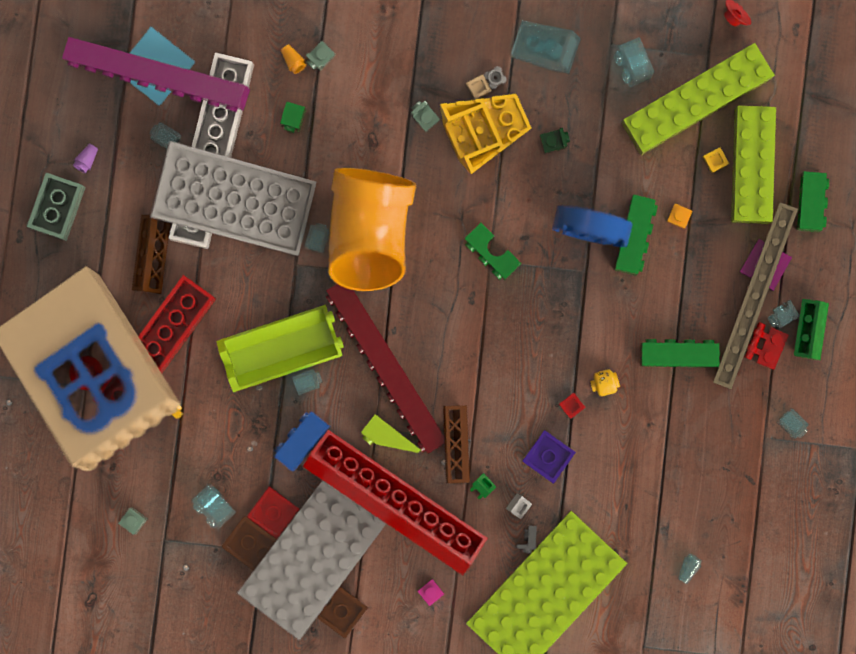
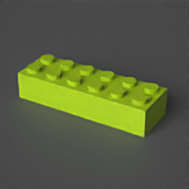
[731,106,776,224]

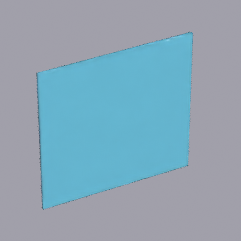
[130,27,195,106]

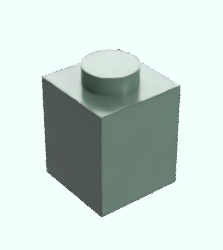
[118,507,148,535]

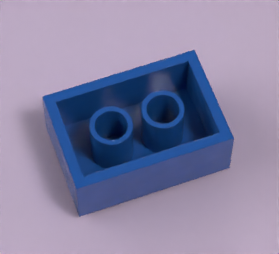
[274,411,331,471]

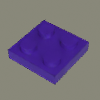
[522,430,576,484]

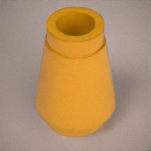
[281,45,306,74]

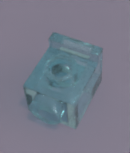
[767,300,800,329]

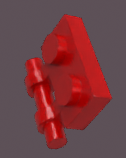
[744,322,789,370]

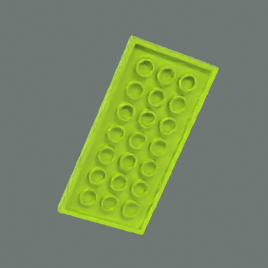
[466,511,627,654]

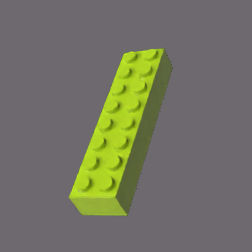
[622,43,775,155]

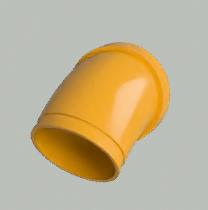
[329,168,416,291]

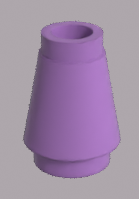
[73,144,98,173]

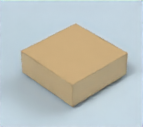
[466,74,492,100]

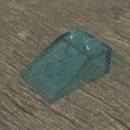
[511,21,581,74]

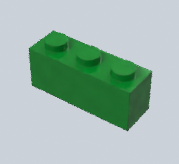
[797,171,829,232]
[794,299,829,360]

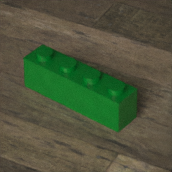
[614,194,658,276]
[640,339,719,367]

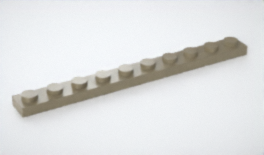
[713,203,798,389]

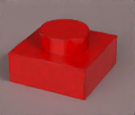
[558,393,586,419]

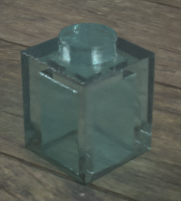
[150,122,181,149]
[305,223,330,254]
[292,369,323,396]
[776,408,809,439]

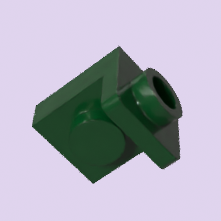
[540,127,570,154]

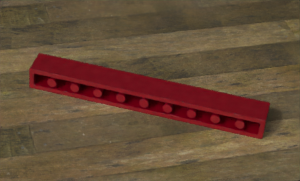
[325,284,445,454]

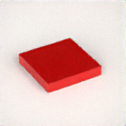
[246,486,300,539]

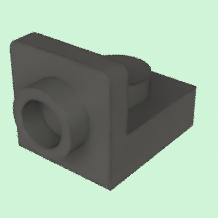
[516,525,537,553]

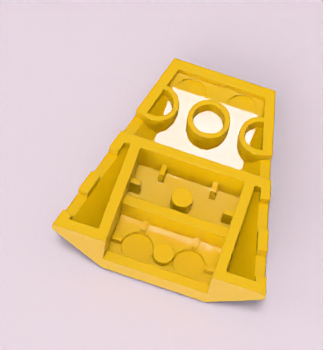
[440,94,531,174]

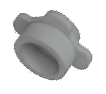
[484,67,507,89]

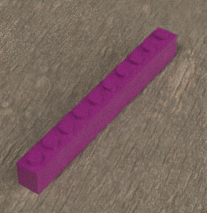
[62,37,250,112]

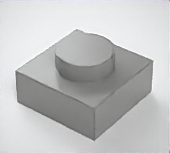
[506,493,532,519]

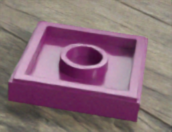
[740,239,792,291]

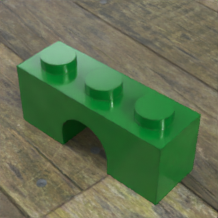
[464,223,521,281]

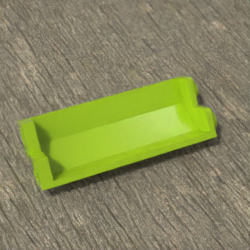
[216,305,344,392]

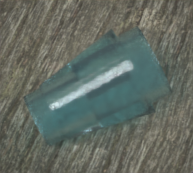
[678,554,702,584]

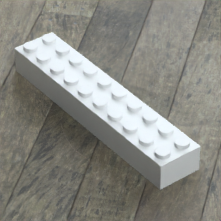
[169,53,254,249]

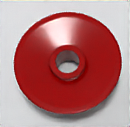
[724,0,751,27]
[69,356,104,390]

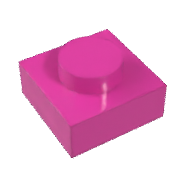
[418,579,444,606]

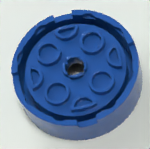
[552,206,633,247]

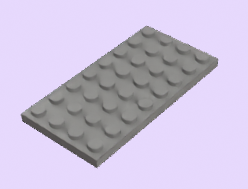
[150,141,317,256]
[237,480,386,640]

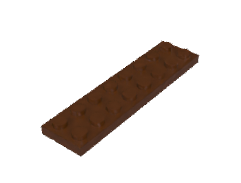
[221,516,368,639]

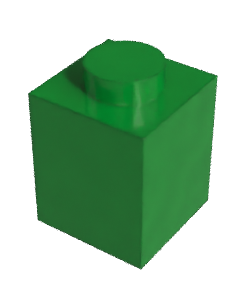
[280,102,306,133]

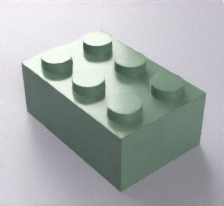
[27,173,86,241]

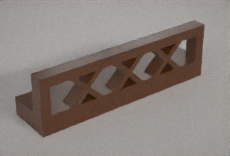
[132,215,170,294]
[443,405,470,484]

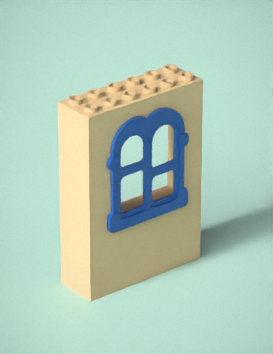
[0,266,181,471]

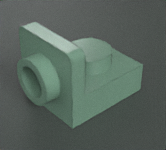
[305,41,336,71]
[411,100,440,132]

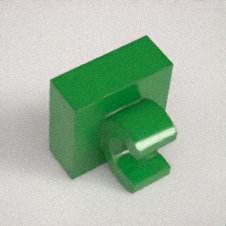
[470,473,496,499]

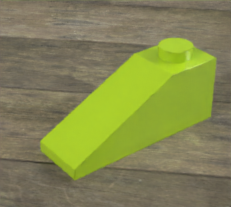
[361,414,420,453]

